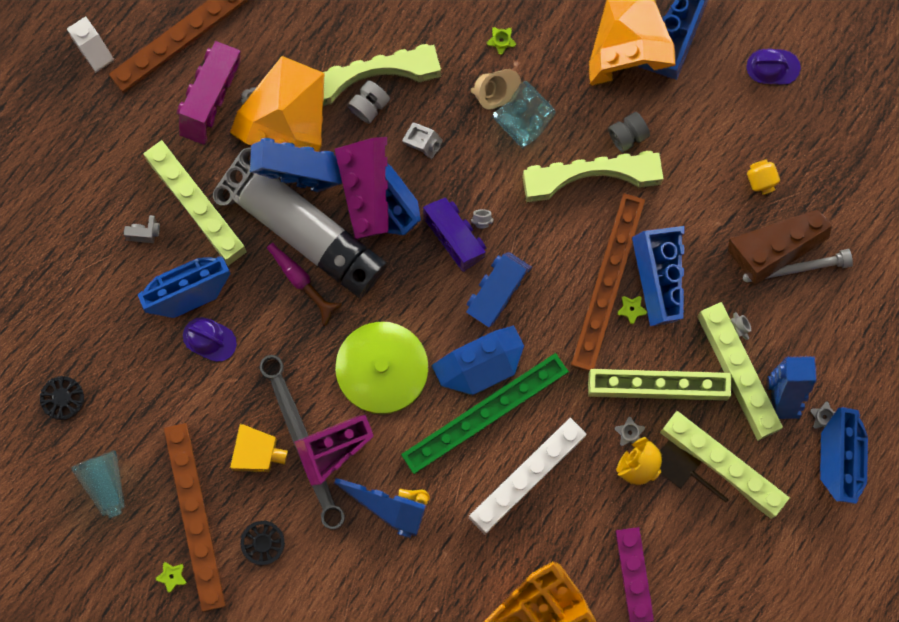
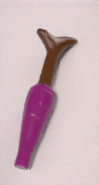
[267,243,342,326]

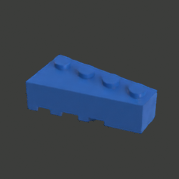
[637,0,708,80]
[250,138,342,192]
[632,226,684,326]
[767,357,816,419]

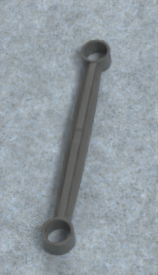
[260,355,345,530]

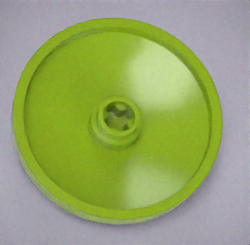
[336,322,428,414]

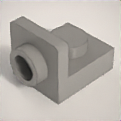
[402,122,442,159]
[124,215,160,243]

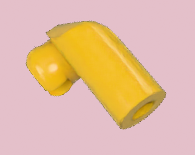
[398,489,430,505]

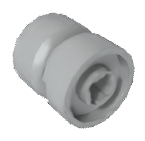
[347,80,390,124]

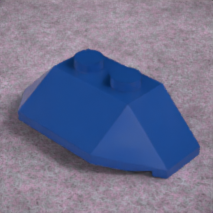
[385,164,421,235]
[138,256,231,318]
[431,325,524,395]
[820,407,868,504]

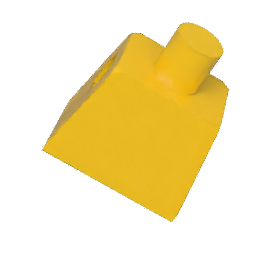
[230,424,288,472]

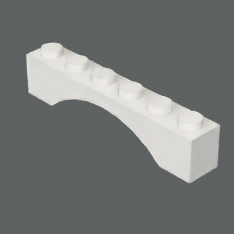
[469,418,587,535]

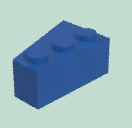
[466,252,532,327]

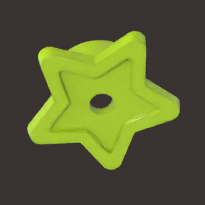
[487,27,516,55]
[617,296,647,324]
[156,562,186,593]

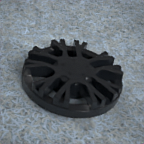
[40,376,84,420]
[240,521,285,565]

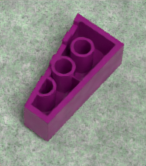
[177,41,241,145]
[335,137,388,239]

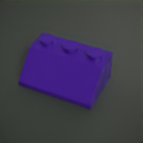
[423,197,487,272]

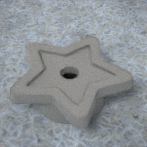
[730,312,751,340]
[811,402,835,429]
[615,417,645,446]

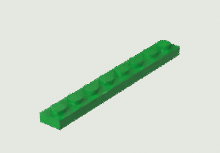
[401,353,569,475]

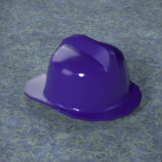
[746,48,801,85]
[183,317,237,362]

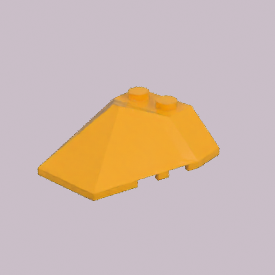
[589,0,676,85]
[230,56,325,152]
[484,562,596,622]

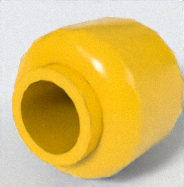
[747,159,780,195]

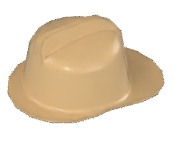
[471,69,521,110]

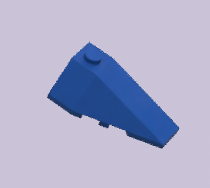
[334,478,426,539]

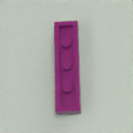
[615,527,654,622]

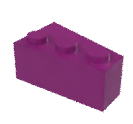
[294,415,374,486]

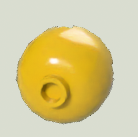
[616,437,662,485]

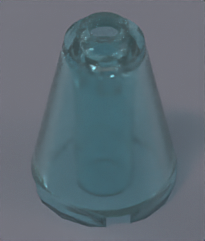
[71,450,125,518]

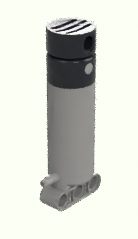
[213,148,388,299]

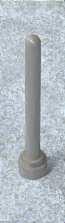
[743,249,853,282]

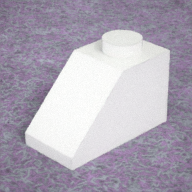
[67,16,115,72]

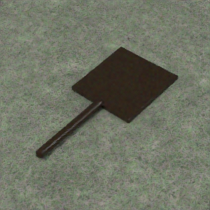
[660,440,728,502]

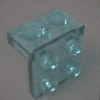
[492,81,556,148]

